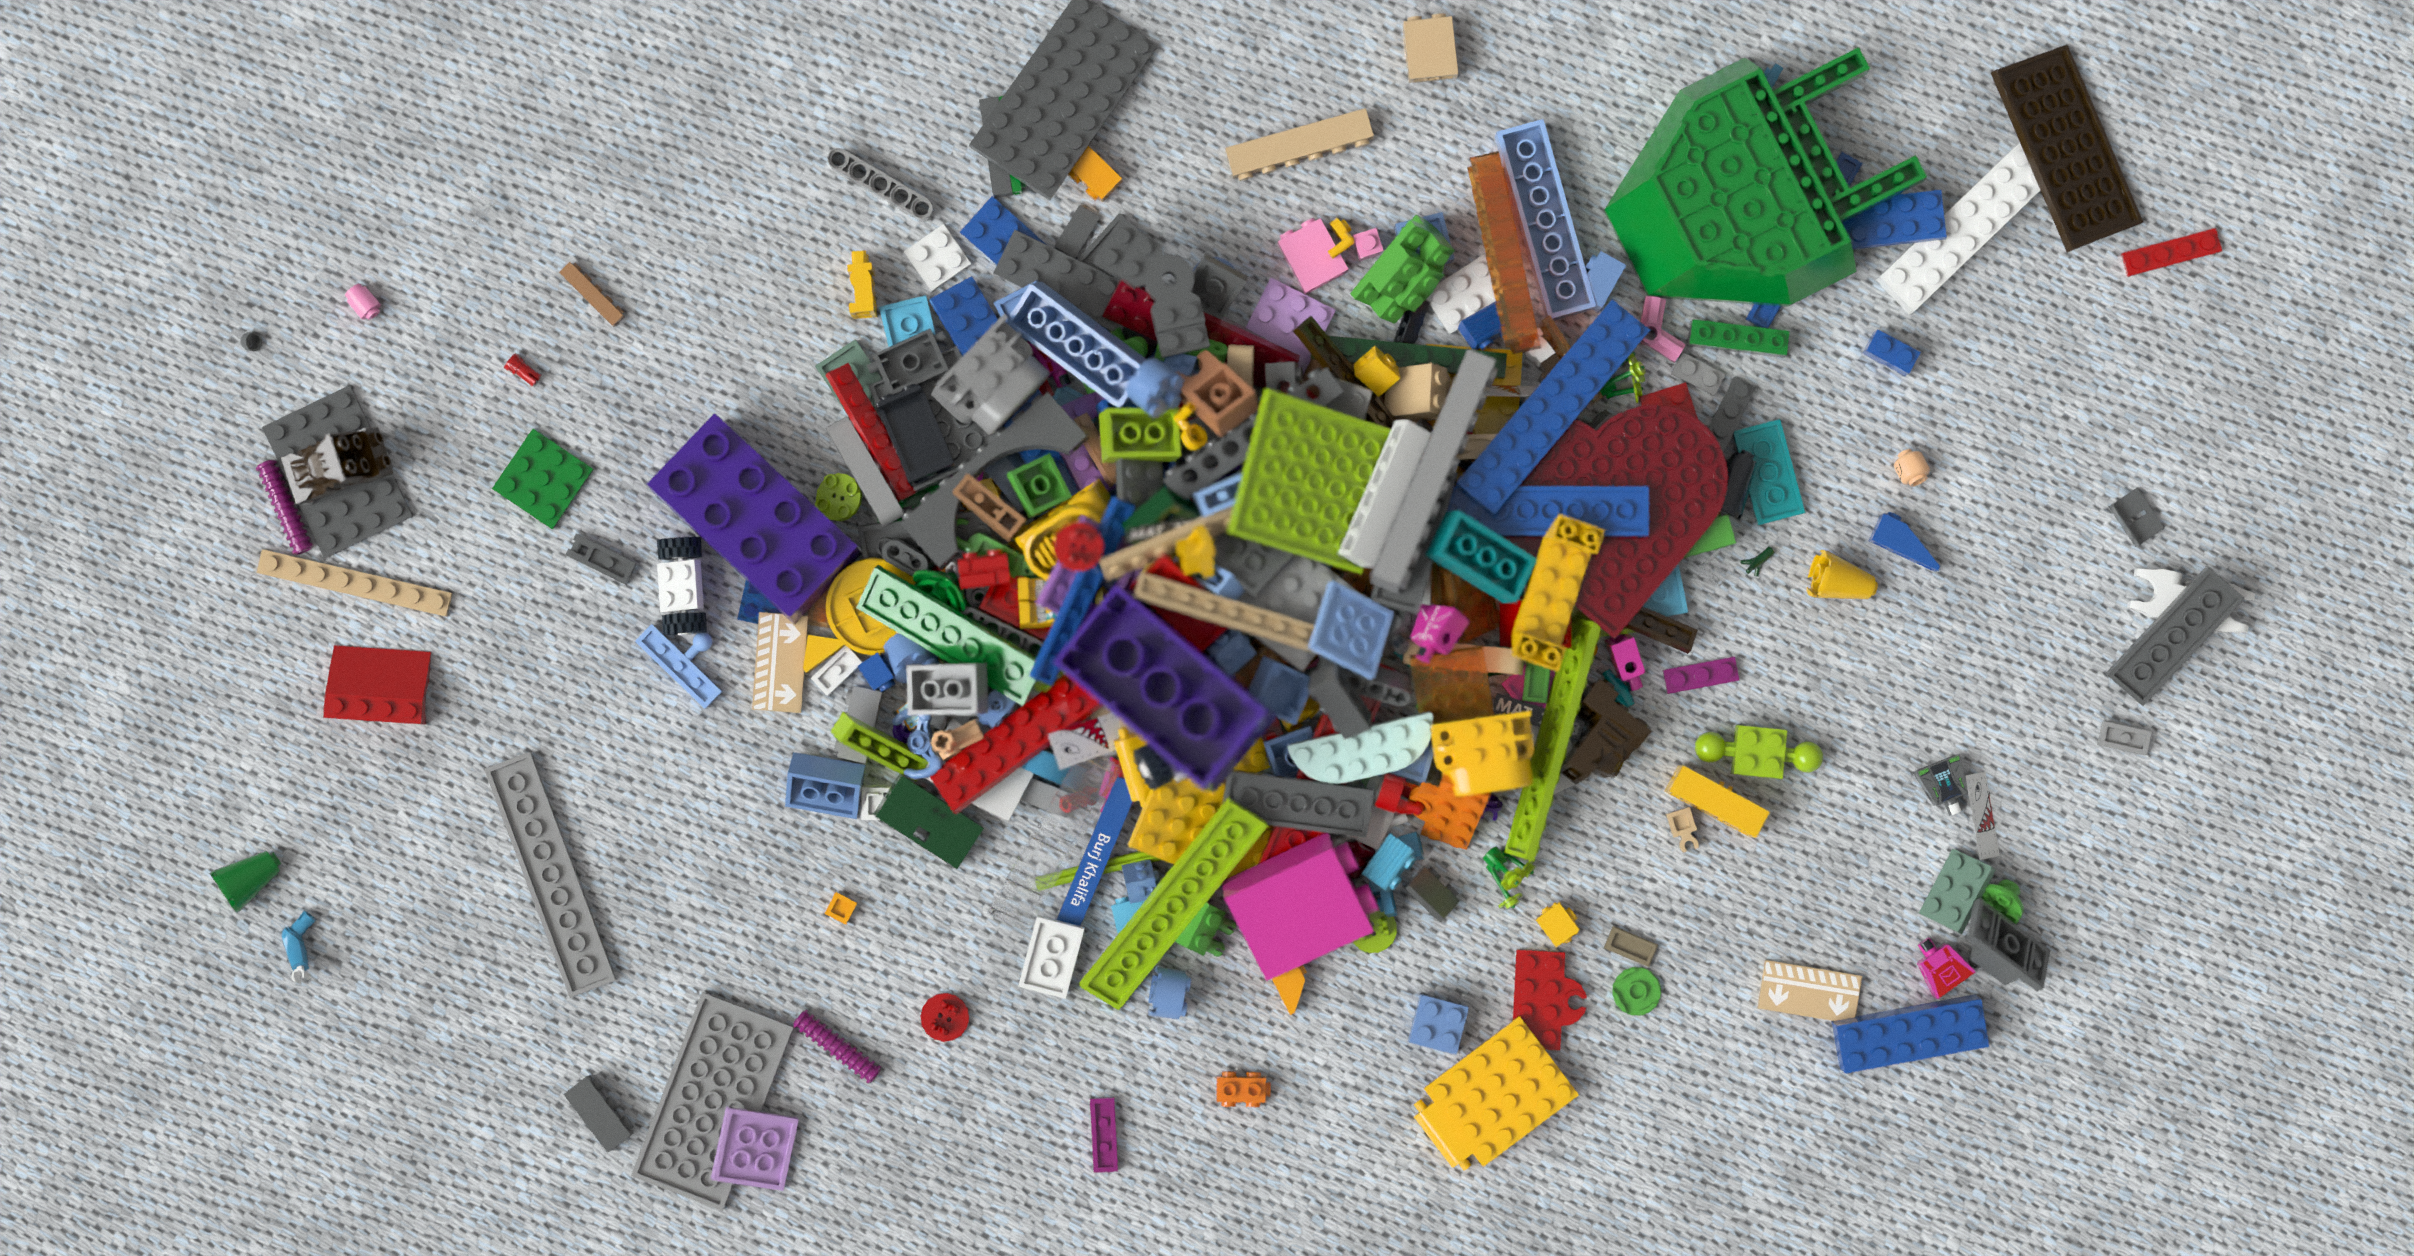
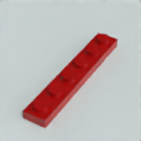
[825,363,916,502]

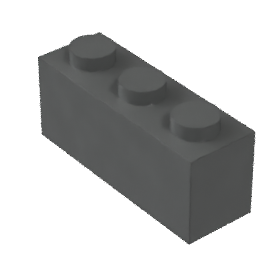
[1308,663,1372,739]
[563,1075,634,1153]

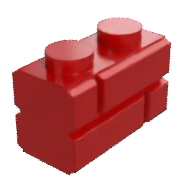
[958,549,1011,589]

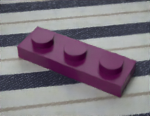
[1662,657,1739,694]
[1090,1097,1118,1173]

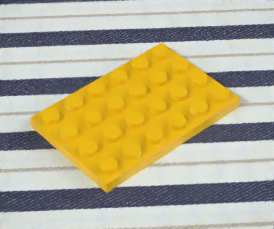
[1128,778,1273,879]

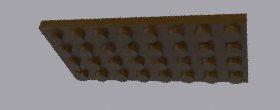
[1991,44,2143,253]

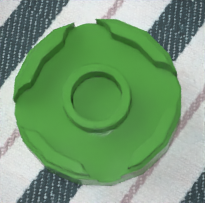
[1612,967,1661,1016]

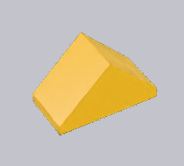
[803,635,845,673]

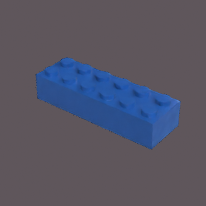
[1831,994,1989,1074]

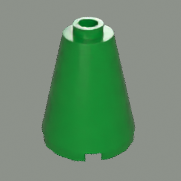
[209,851,281,914]

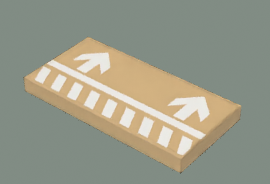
[752,612,808,713]
[1757,960,1862,1021]

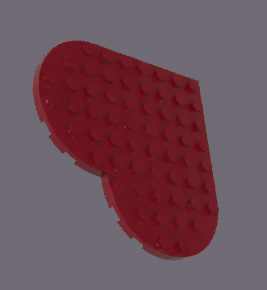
[1501,405,1728,639]

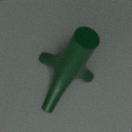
[1741,546,1775,577]

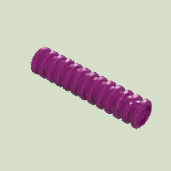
[256,459,314,555]
[793,1009,881,1084]

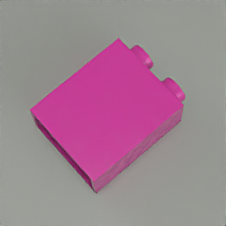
[1222,833,1380,981]

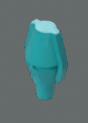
[1602,669,1635,708]

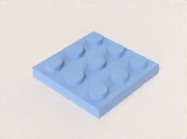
[1308,580,1394,680]

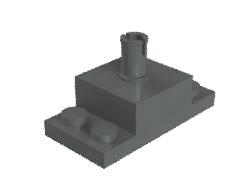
[1967,898,2050,992]

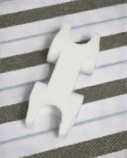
[2127,568,2255,633]

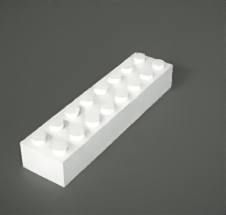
[1876,143,2040,315]

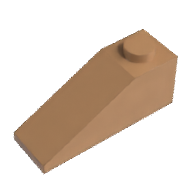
[952,473,1026,543]

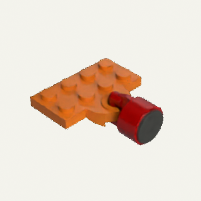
[1373,773,1490,850]

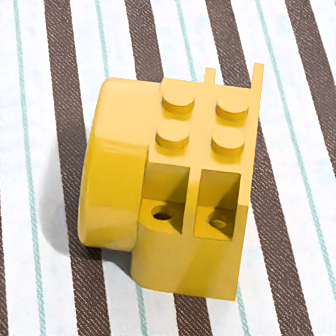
[1014,479,1112,580]
[1430,711,1534,797]

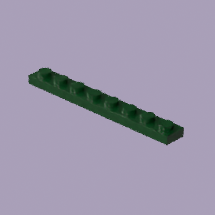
[1310,335,1507,379]

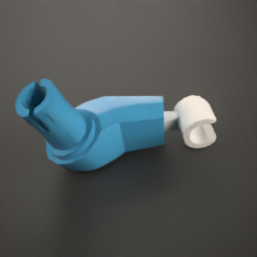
[282,910,316,984]

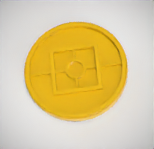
[826,558,915,655]

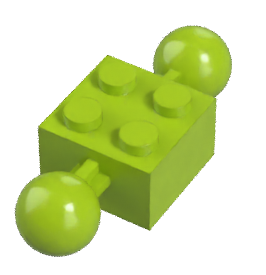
[1695,725,1823,779]

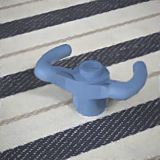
[892,708,943,779]

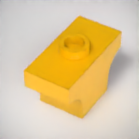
[1176,524,1216,578]

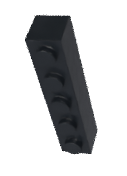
[1393,300,1430,344]

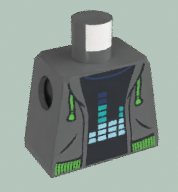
[1913,754,1968,816]

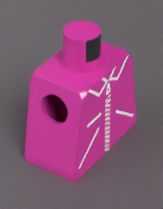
[1411,604,1469,663]

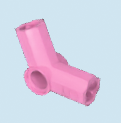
[1641,296,1686,363]

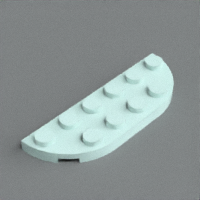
[1287,711,1433,784]

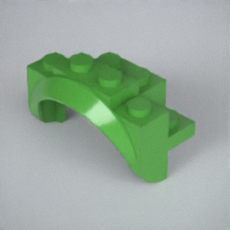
[1350,215,1455,324]

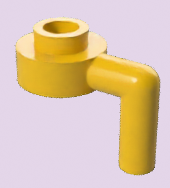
[1327,218,1355,259]
[1174,402,1208,451]

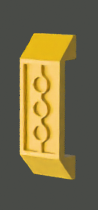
[1512,514,1605,672]

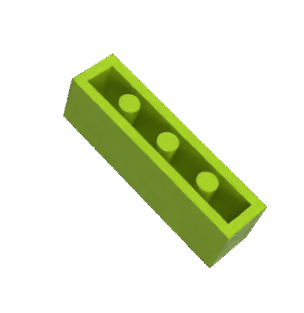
[830,711,929,782]

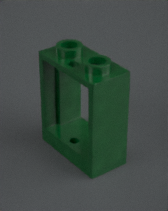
[1122,486,1202,545]

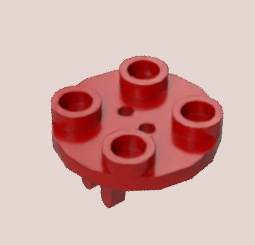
[1054,522,1103,571]
[920,993,969,1042]

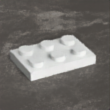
[1426,254,1510,335]
[1018,915,1085,999]

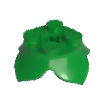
[913,570,967,612]

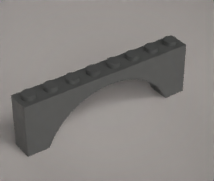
[900,392,1088,570]

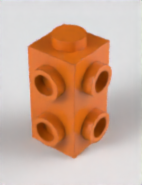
[1216,1071,1271,1107]

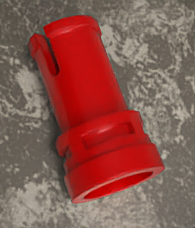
[504,353,542,387]

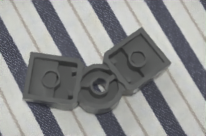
[1093,221,1210,358]

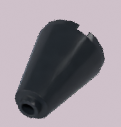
[1721,449,1757,520]

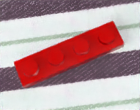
[2121,228,2222,277]

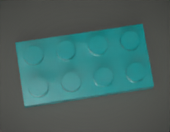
[1733,419,1805,526]

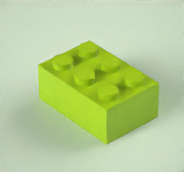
[1099,408,1181,463]

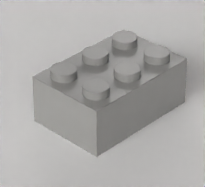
[907,663,988,715]

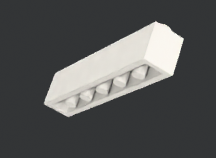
[1338,420,1431,567]

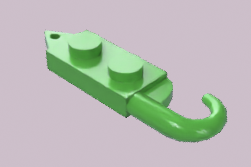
[957,518,1035,578]

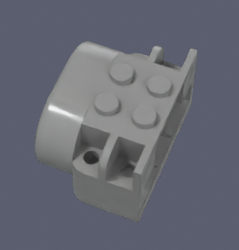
[931,314,1049,435]

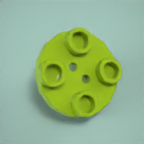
[815,473,863,522]
[1353,905,1397,953]

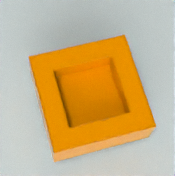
[824,892,858,925]

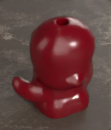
[1347,840,1375,880]

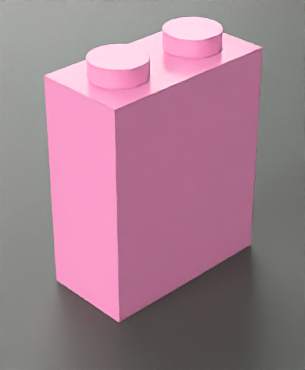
[1278,218,1348,295]

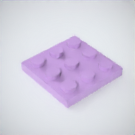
[1245,278,1336,375]
[711,1106,799,1191]

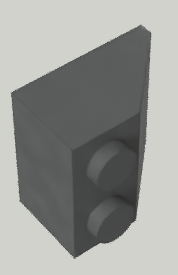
[1403,866,1460,923]

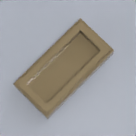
[1604,926,1658,967]

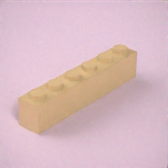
[1225,108,1374,181]

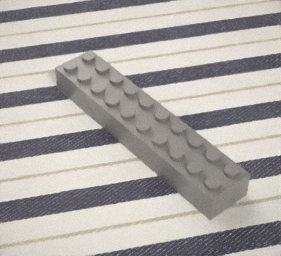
[1370,349,1498,594]

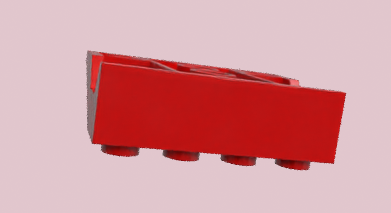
[323,645,431,725]

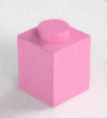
[1353,228,1384,262]

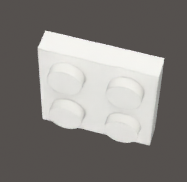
[904,224,972,292]

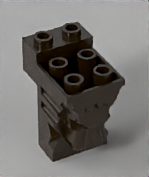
[281,427,393,504]
[1560,679,1652,785]

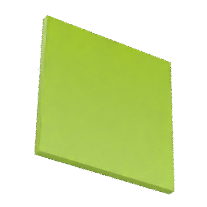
[1227,388,1392,574]

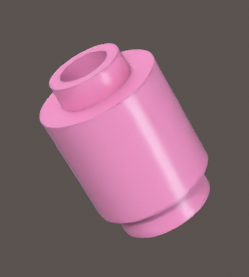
[345,283,381,320]

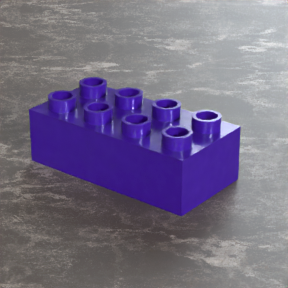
[647,413,861,624]
[1053,585,1278,792]

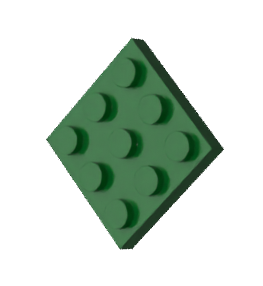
[492,429,594,530]

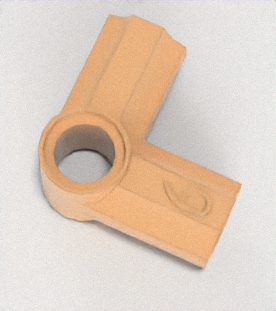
[931,719,984,761]

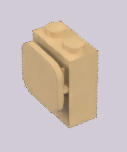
[1402,13,1458,83]
[1384,363,1450,421]

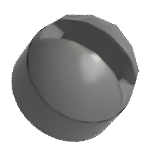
[240,332,262,351]

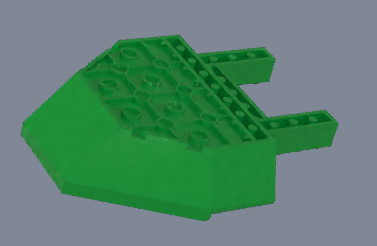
[1604,47,1927,306]

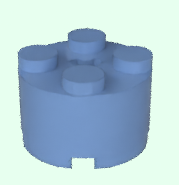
[1126,358,1184,418]
[882,633,940,683]
[1148,967,1191,1020]

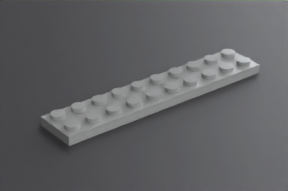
[484,752,617,998]

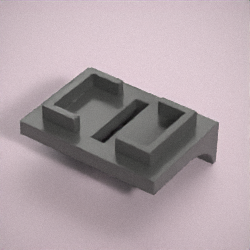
[2108,488,2164,547]

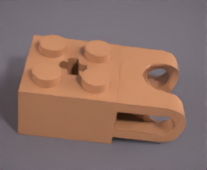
[1176,350,1259,438]

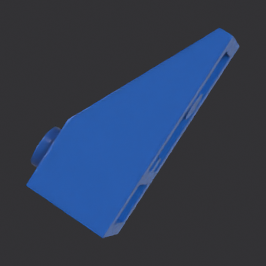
[1869,512,1940,572]

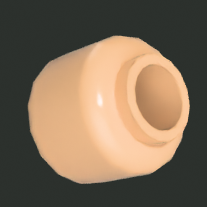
[1894,449,1930,487]

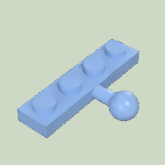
[635,624,723,709]

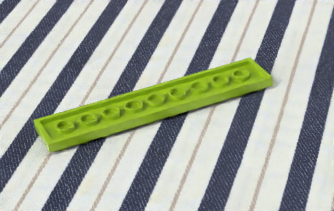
[1504,618,1601,861]
[1079,797,1268,1010]

